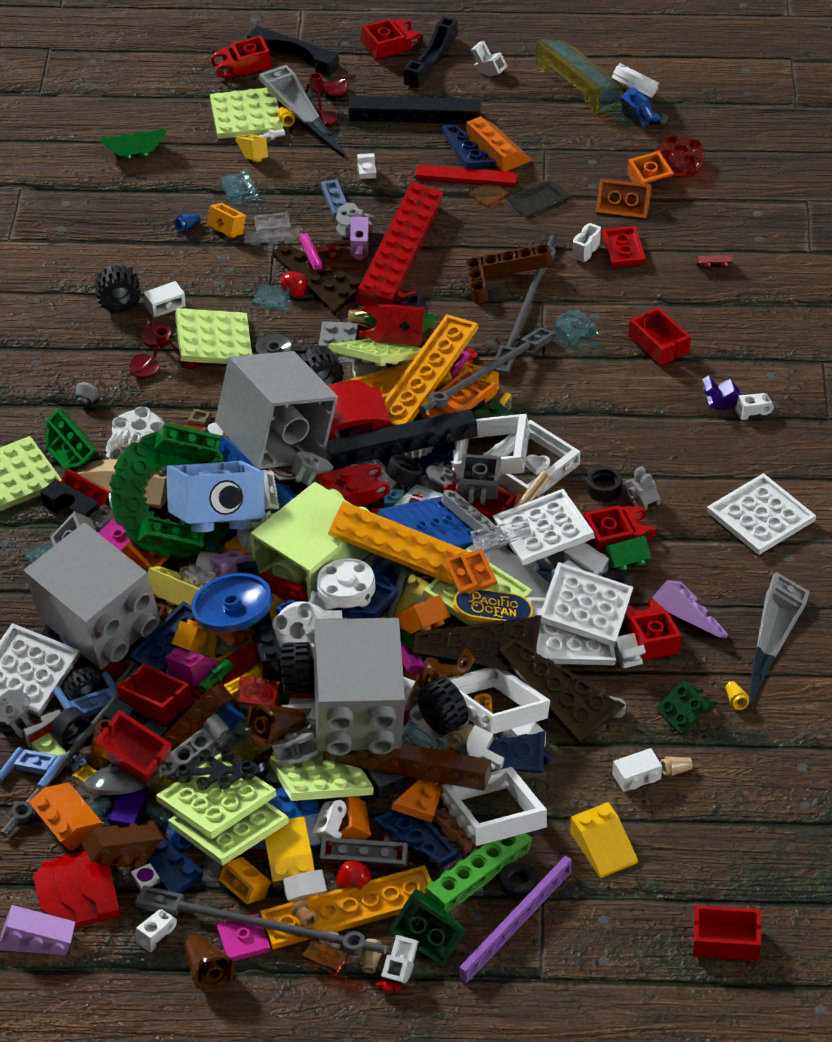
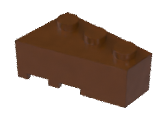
[82,820,164,868]

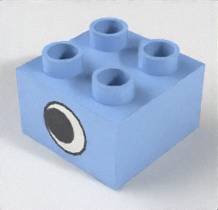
[167,461,265,532]

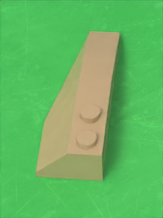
[76,459,167,509]

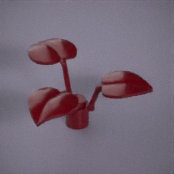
[277,73,347,125]
[129,317,204,378]

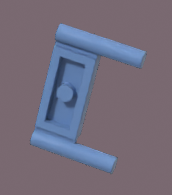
[53,671,117,716]
[0,747,66,790]

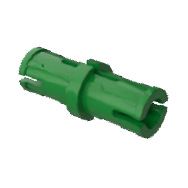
[197,659,234,694]

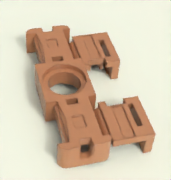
[432,807,482,852]

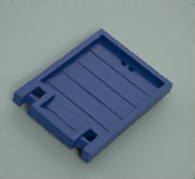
[377,496,483,550]

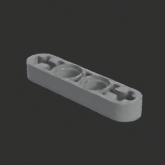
[441,490,500,541]

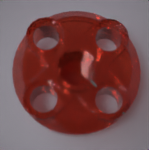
[656,134,705,178]

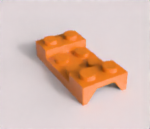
[420,367,497,419]

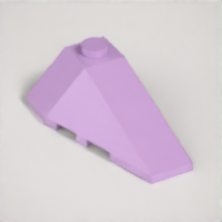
[652,580,728,638]

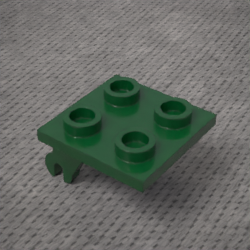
[655,679,717,735]

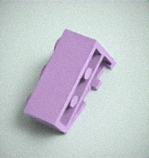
[0,905,75,955]

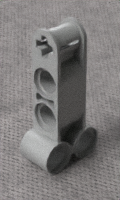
[158,714,232,782]

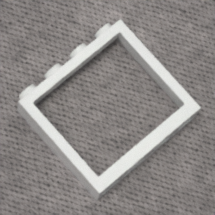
[451,414,530,479]
[483,420,580,496]
[447,667,550,734]
[440,767,547,846]

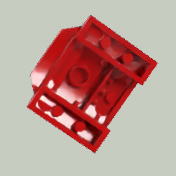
[328,380,391,440]
[33,847,120,928]

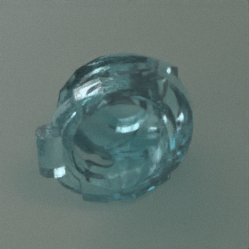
[555,310,598,347]

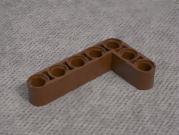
[466,244,552,304]

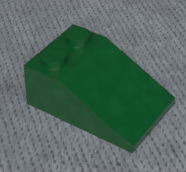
[388,889,467,967]

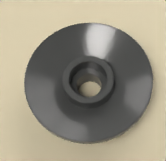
[256,334,292,354]

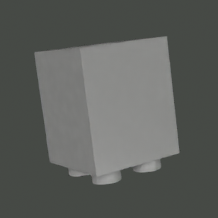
[215,351,338,469]
[23,522,161,670]
[313,618,405,755]

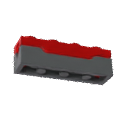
[320,837,410,870]

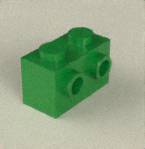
[604,536,651,570]

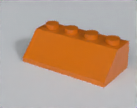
[467,116,531,171]

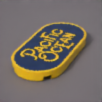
[453,589,533,623]

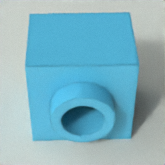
[384,489,404,508]

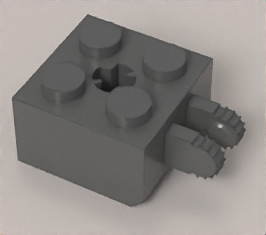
[459,454,501,505]

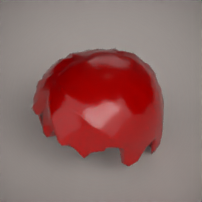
[279,271,307,297]
[335,861,372,890]

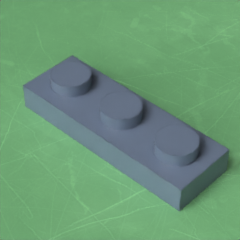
[321,179,347,218]

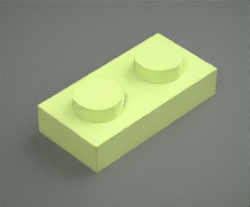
[32,733,72,766]

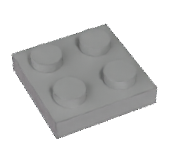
[319,321,358,349]

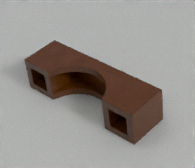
[162,683,235,752]

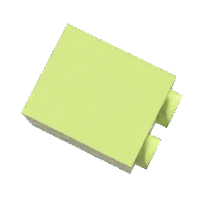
[250,482,375,603]

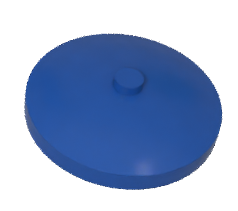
[191,573,272,633]

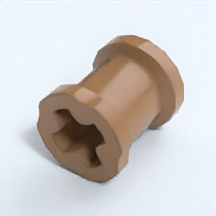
[290,900,318,928]

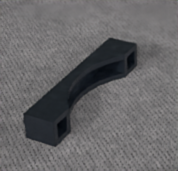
[404,16,458,88]
[247,26,339,77]

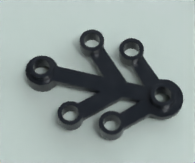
[175,748,258,791]

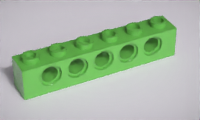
[424,833,532,912]

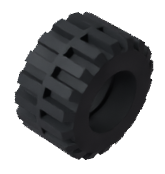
[95,265,141,312]
[301,347,344,385]
[281,642,314,695]
[417,678,469,735]

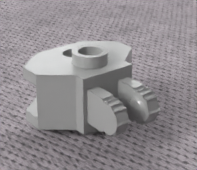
[336,203,376,238]
[291,451,333,487]
[420,464,459,494]
[624,466,661,510]
[0,690,33,738]
[271,732,318,766]

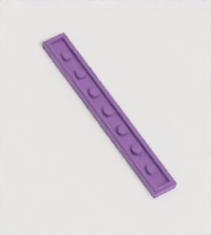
[459,856,572,984]

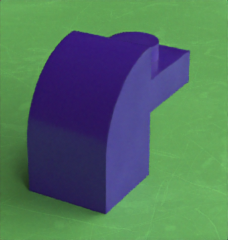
[703,375,741,409]

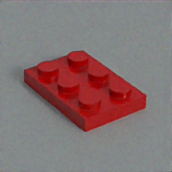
[602,226,646,268]

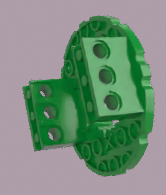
[109,422,230,559]

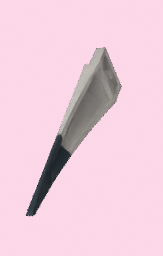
[259,65,344,157]
[748,572,810,706]

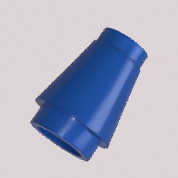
[174,213,201,232]

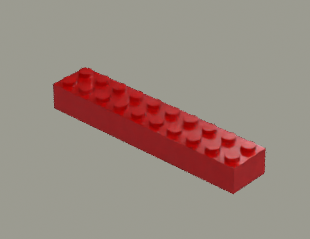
[355,181,444,306]

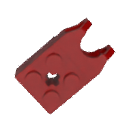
[360,18,423,59]
[210,35,272,78]
[359,304,424,346]
[316,464,390,507]
[583,505,657,554]
[623,599,682,660]

